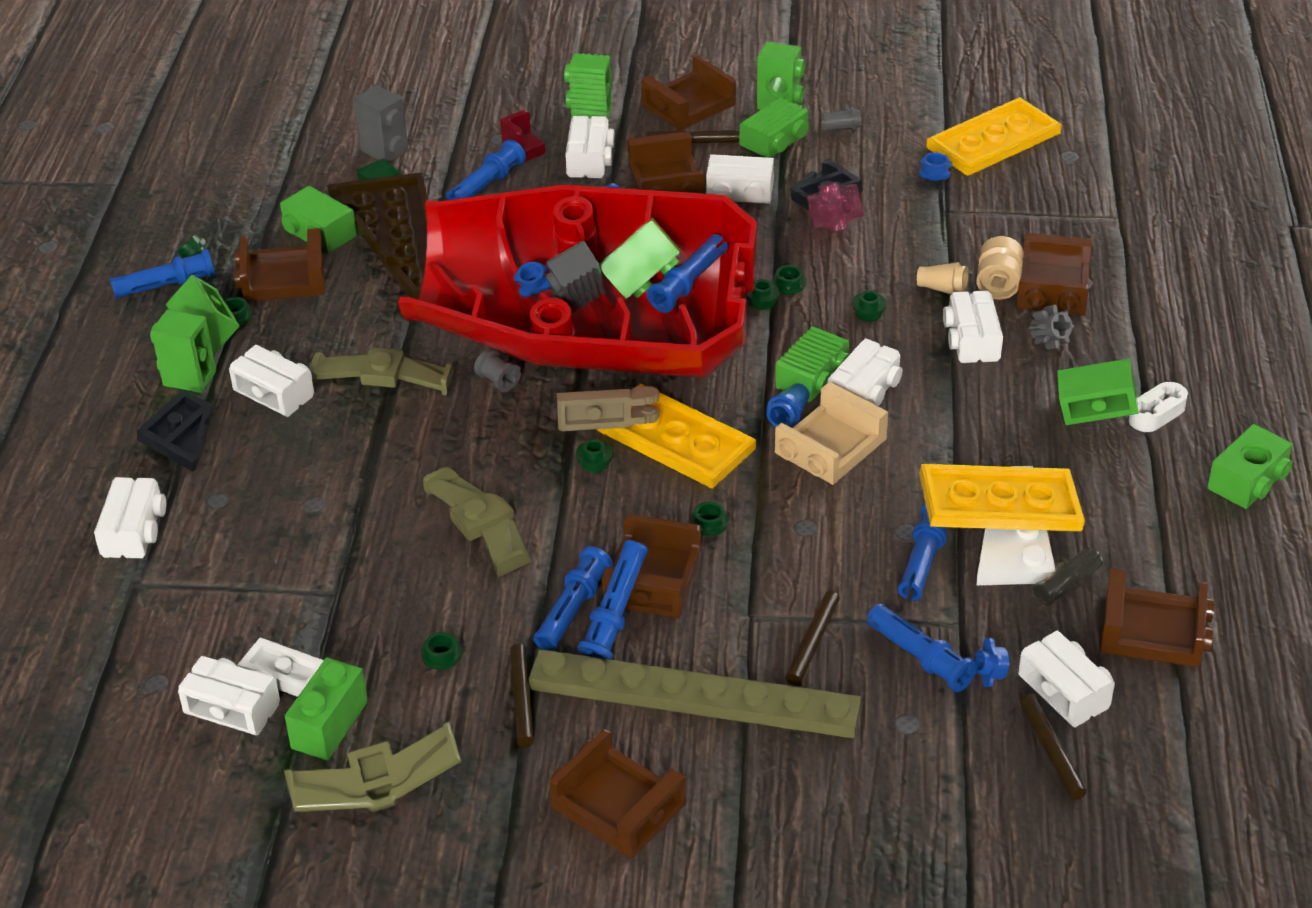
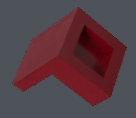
[500,109,545,162]

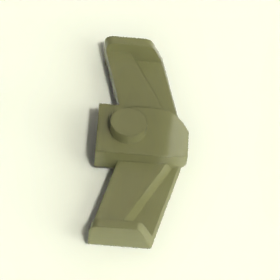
[309,347,455,395]
[423,467,532,578]
[284,722,461,812]

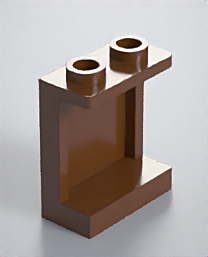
[641,55,736,131]
[628,131,705,194]
[234,228,325,302]
[1016,233,1093,315]
[602,514,701,618]
[1100,568,1215,667]
[550,729,686,859]

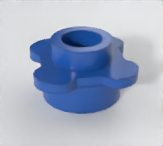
[919,152,952,181]
[514,262,551,298]
[974,638,1009,687]

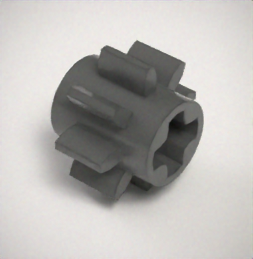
[1028,305,1074,350]

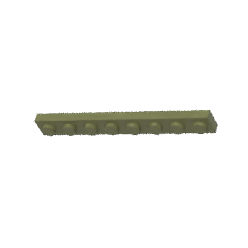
[529,649,861,738]

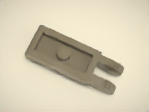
[557,386,659,431]

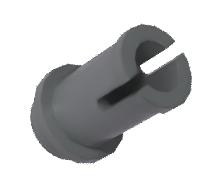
[822,106,862,132]

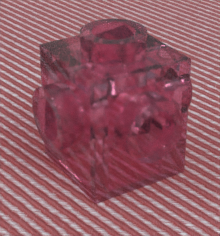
[807,182,864,232]

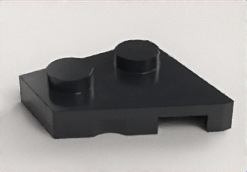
[790,159,863,211]
[137,389,213,472]

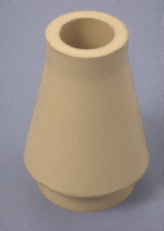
[917,262,969,294]

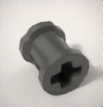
[474,348,521,392]

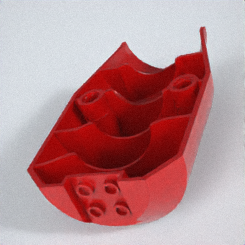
[398,185,757,378]

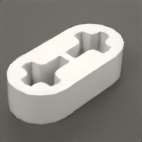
[1128,382,1188,432]

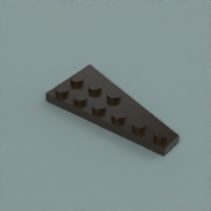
[327,172,428,300]

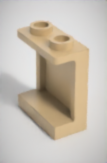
[775,382,888,485]

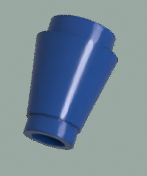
[766,383,810,427]

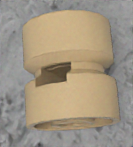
[976,236,1024,300]

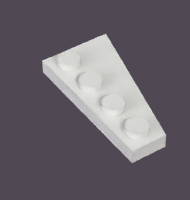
[976,466,1056,585]

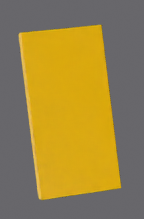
[926,97,1062,176]
[596,383,756,489]
[919,464,1085,531]

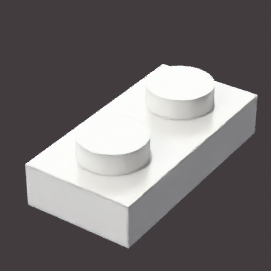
[237,638,324,697]

